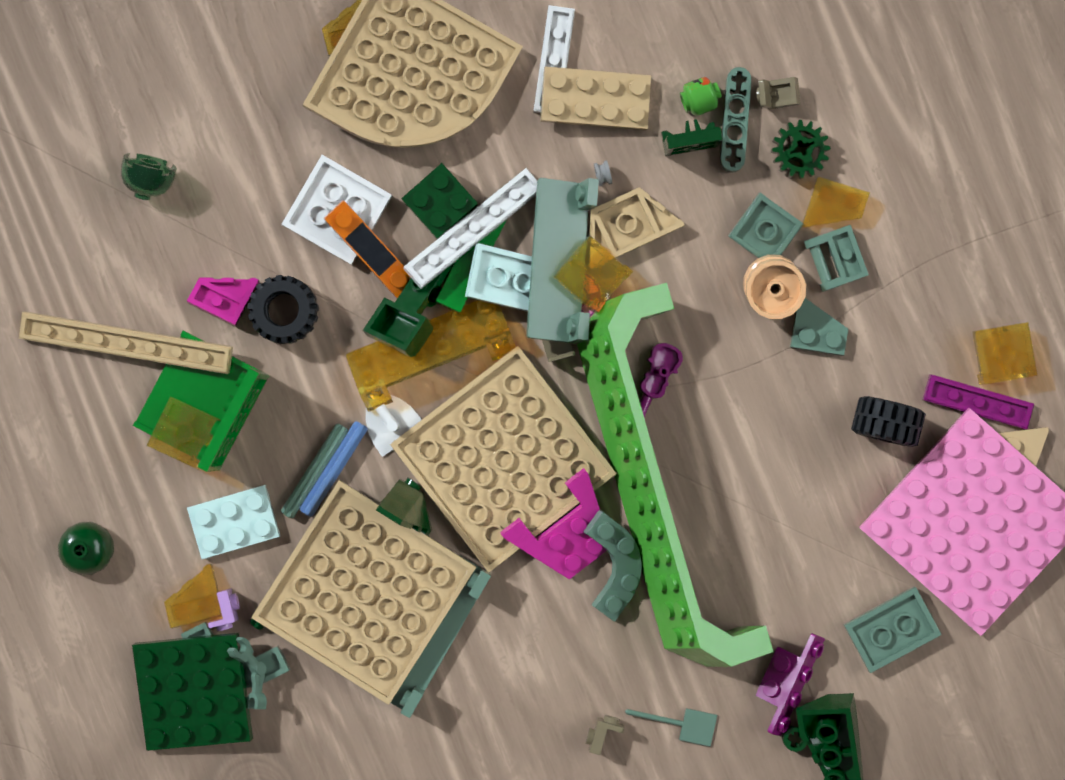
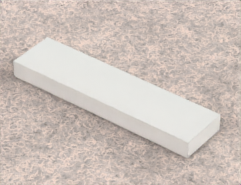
[534,5,575,113]

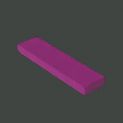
[922,374,1034,430]

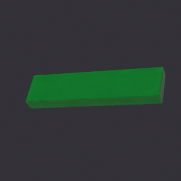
[436,220,507,314]

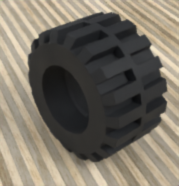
[248,275,319,344]
[851,396,926,447]

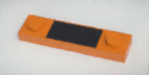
[323,200,411,298]

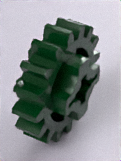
[771,120,831,179]

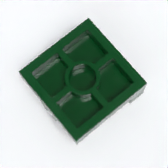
[661,119,723,156]

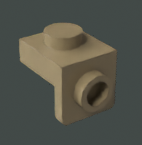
[756,77,800,109]
[585,715,624,755]

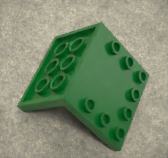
[132,330,270,472]

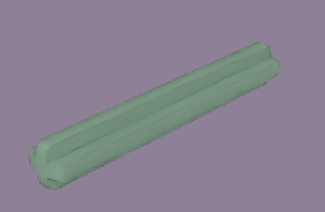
[281,423,349,519]

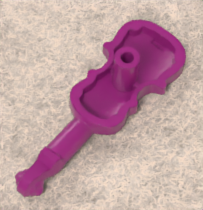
[639,343,683,418]

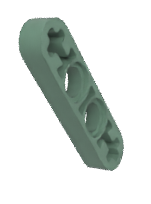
[720,67,751,173]

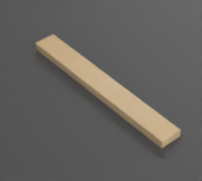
[19,311,233,374]

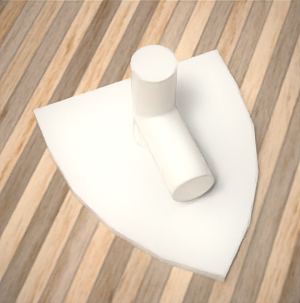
[366,391,422,457]

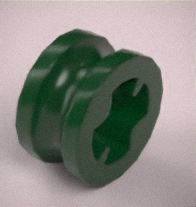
[782,726,807,752]

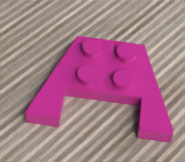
[500,468,607,580]

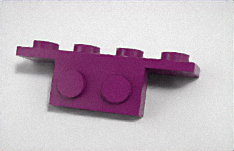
[755,633,825,736]

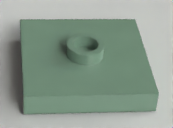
[728,192,803,258]

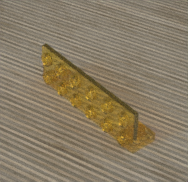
[346,300,516,412]

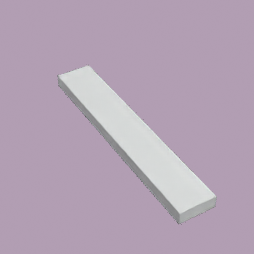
[403,168,537,289]

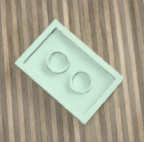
[465,243,532,312]
[187,485,280,559]

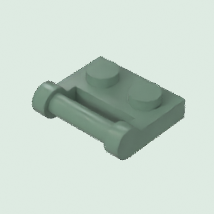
[804,225,869,292]

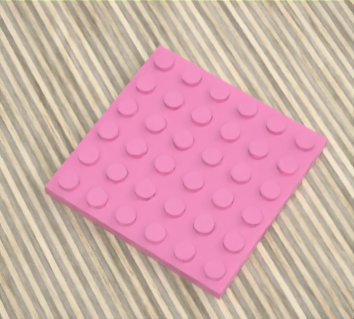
[859,408,1065,636]

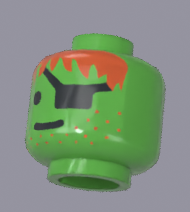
[680,77,721,116]

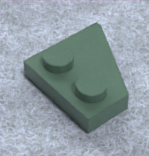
[790,298,848,356]

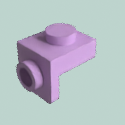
[208,588,240,631]

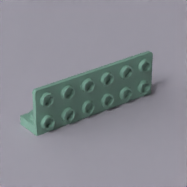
[526,178,599,344]
[390,552,492,718]

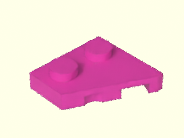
[187,277,259,327]

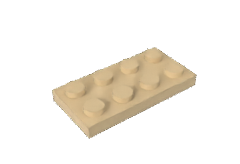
[540,66,651,130]

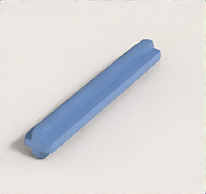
[299,421,368,517]

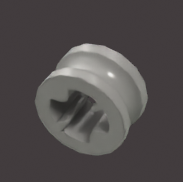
[594,160,612,187]

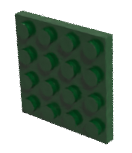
[132,633,253,751]

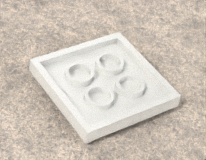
[282,155,392,265]

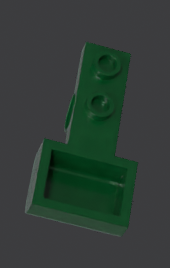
[363,262,455,357]

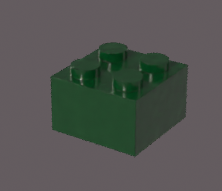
[401,163,478,240]

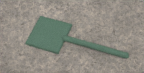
[625,708,717,747]

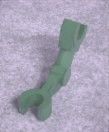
[227,637,267,709]

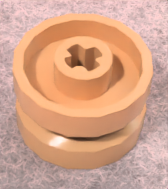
[743,255,806,319]

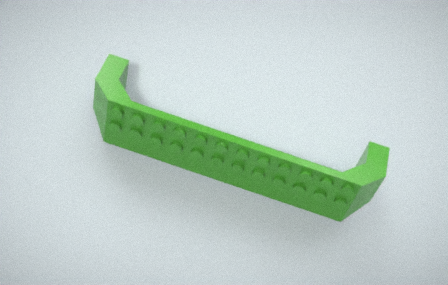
[577,283,774,667]

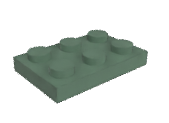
[843,587,942,673]

